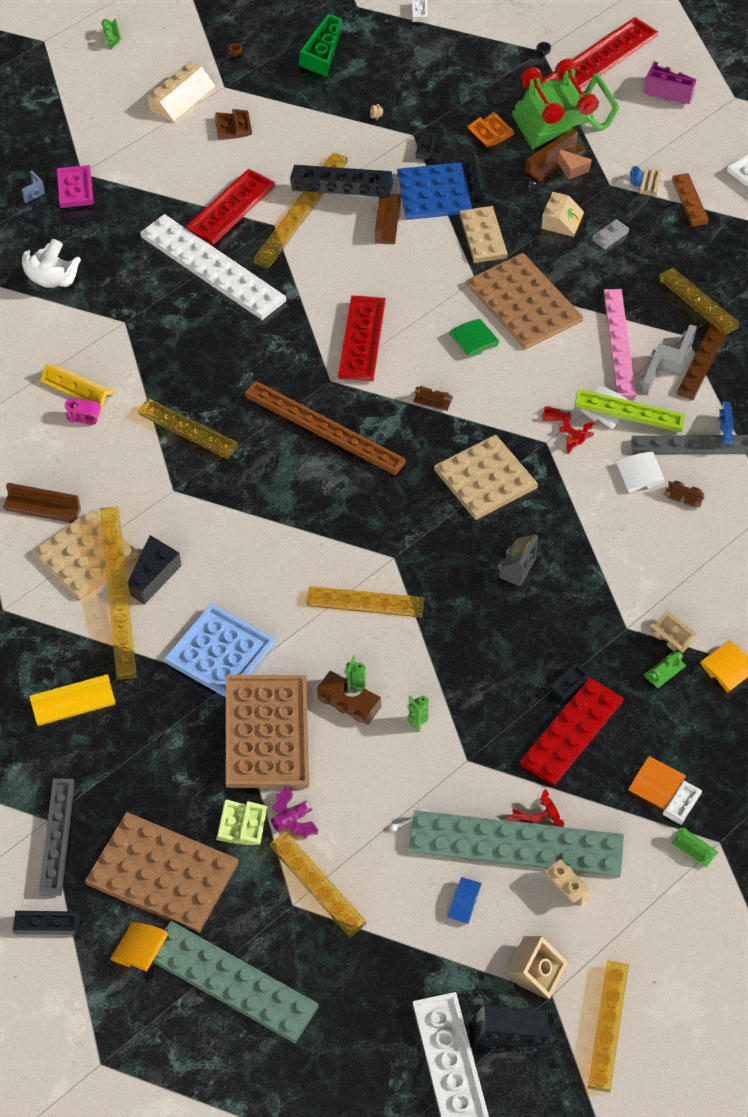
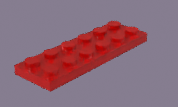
[186,168,275,245]
[338,295,386,382]
[520,678,623,786]

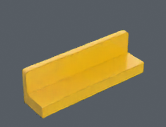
[40,364,114,408]
[29,674,115,726]

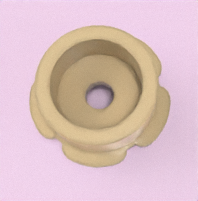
[370,104,383,120]

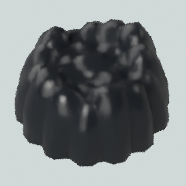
[536,42,551,56]

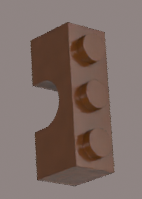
[317,671,381,725]

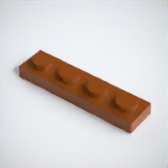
[672,173,708,227]

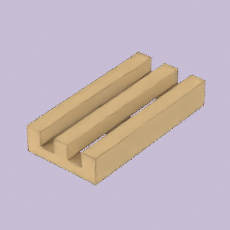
[640,167,662,196]

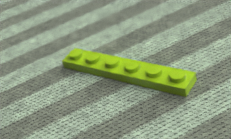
[574,388,685,433]

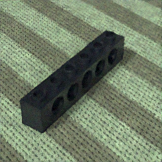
[290,164,393,198]

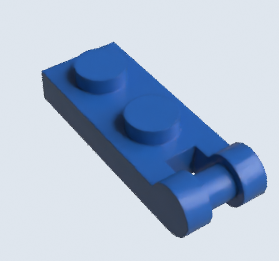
[719,402,734,445]

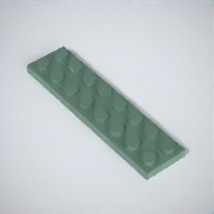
[153,921,319,1043]

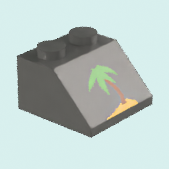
[498,534,538,586]

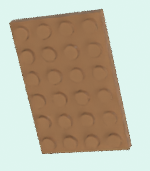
[466,253,583,350]
[226,675,309,788]
[85,812,239,934]

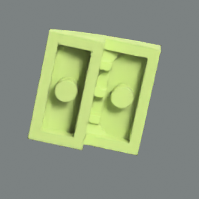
[216,800,267,845]

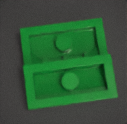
[449,319,499,356]

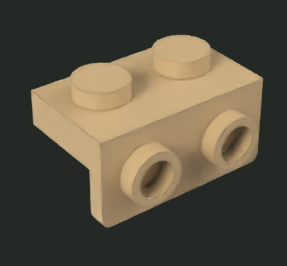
[650,610,698,654]
[545,859,590,905]

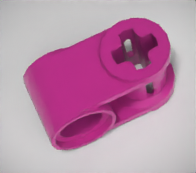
[65,398,101,425]

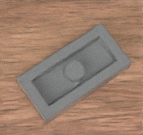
[592,219,629,249]

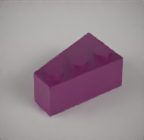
[643,61,697,104]

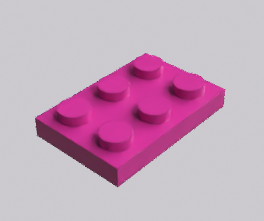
[57,165,94,208]

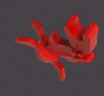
[542,406,594,454]
[505,789,565,827]

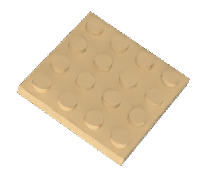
[434,435,538,520]
[33,509,140,600]

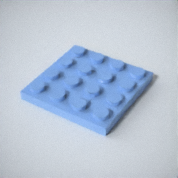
[165,603,275,697]

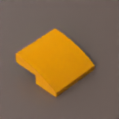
[700,640,748,692]
[111,922,168,972]

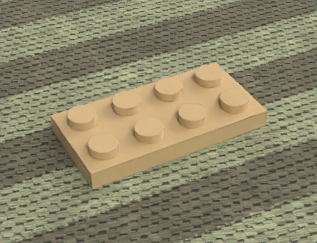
[460,206,507,263]

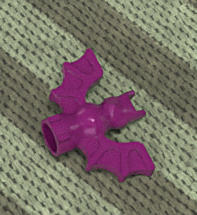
[271,786,319,839]

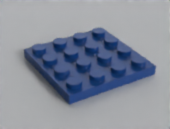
[397,162,472,220]

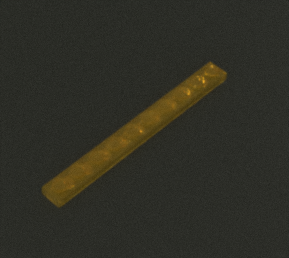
[253,152,348,269]
[100,506,137,680]

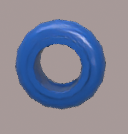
[630,166,642,187]

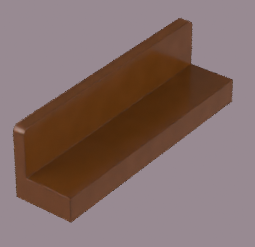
[525,129,585,181]
[375,194,401,244]
[3,483,81,523]

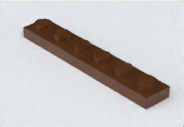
[677,317,731,400]

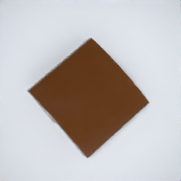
[214,109,252,139]

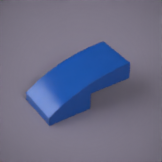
[448,877,482,924]

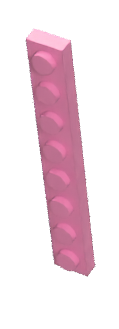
[604,289,636,400]

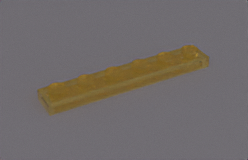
[659,268,739,335]
[138,398,238,459]
[307,586,425,618]
[270,832,366,937]
[587,960,629,1093]

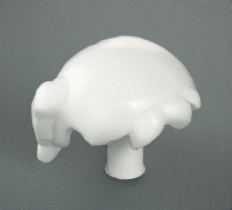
[22,239,81,288]

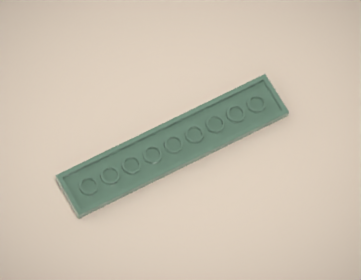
[409,810,624,877]

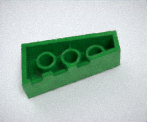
[299,13,342,77]

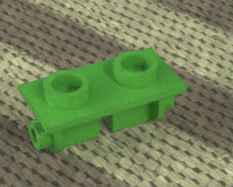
[101,19,121,50]
[644,651,686,688]
[344,655,366,693]
[407,695,429,732]
[671,828,718,867]

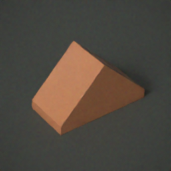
[557,150,592,179]

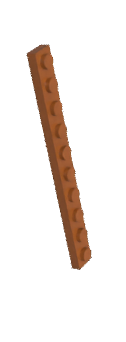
[245,381,406,475]

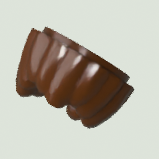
[228,43,243,58]

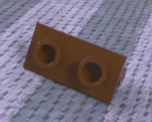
[413,385,453,411]
[664,480,705,508]

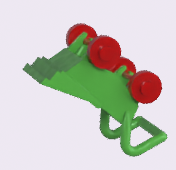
[512,58,619,150]

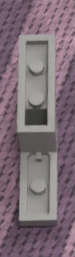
[640,325,697,395]

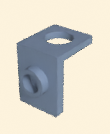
[22,171,45,203]

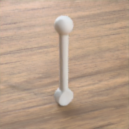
[390,808,429,832]

